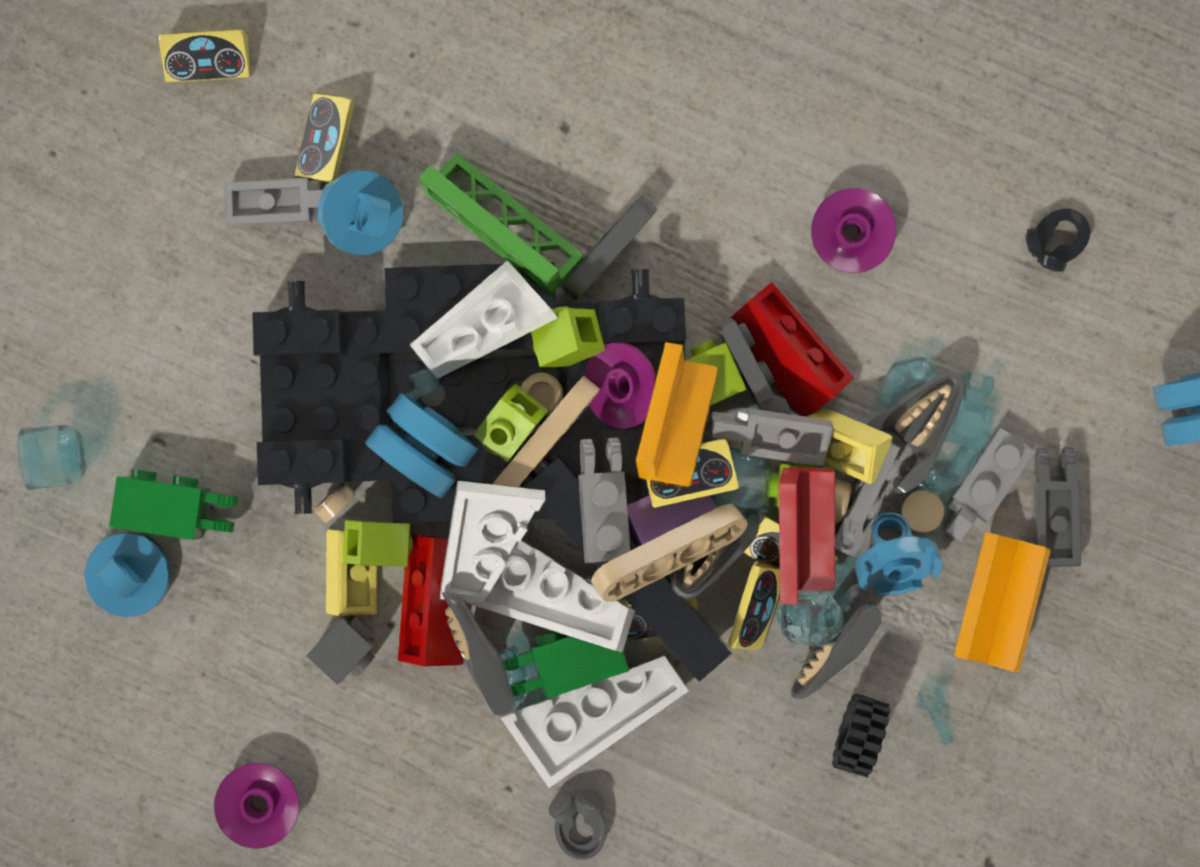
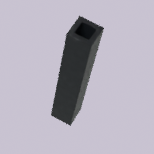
[525,455,732,682]

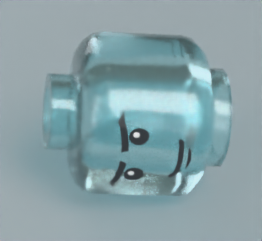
[777,590,843,647]

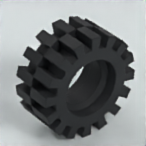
[832,693,890,778]

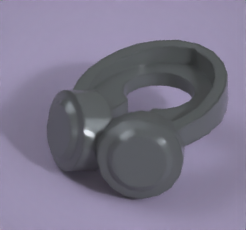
[548,789,606,860]

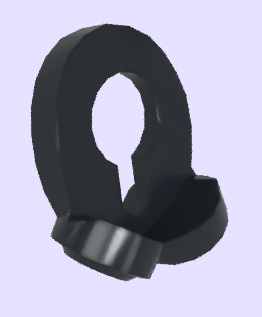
[1025,208,1091,272]

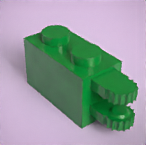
[109,469,239,540]
[503,631,629,699]

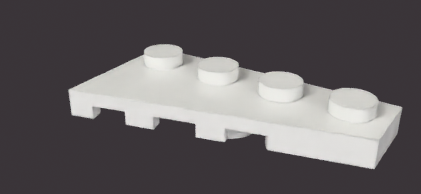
[466,539,635,652]
[501,655,689,788]

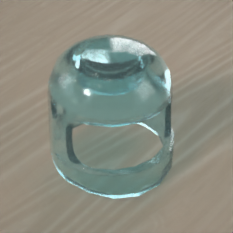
[17,425,88,490]
[710,447,771,515]

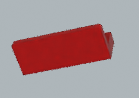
[730,282,854,417]
[779,467,835,605]
[398,535,468,667]

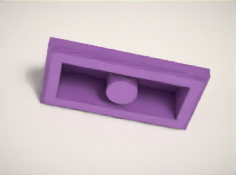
[627,495,716,546]

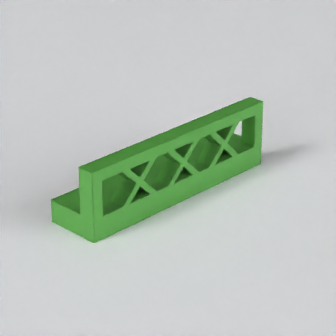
[419,153,584,296]

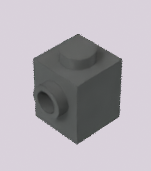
[306,615,377,685]

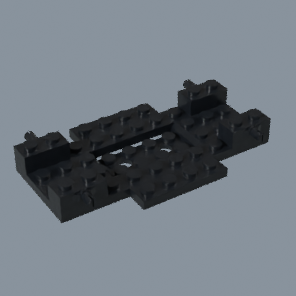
[252,262,686,523]

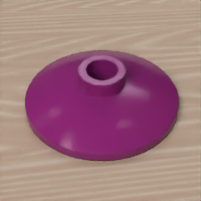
[811,188,896,274]
[584,342,656,429]
[214,763,300,849]

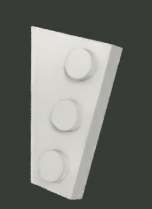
[410,260,558,378]
[440,481,545,603]

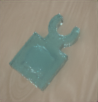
[944,372,995,450]

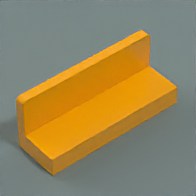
[636,342,718,487]
[954,532,1050,672]

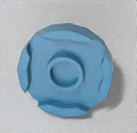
[317,169,403,255]
[855,512,943,596]
[84,532,171,617]

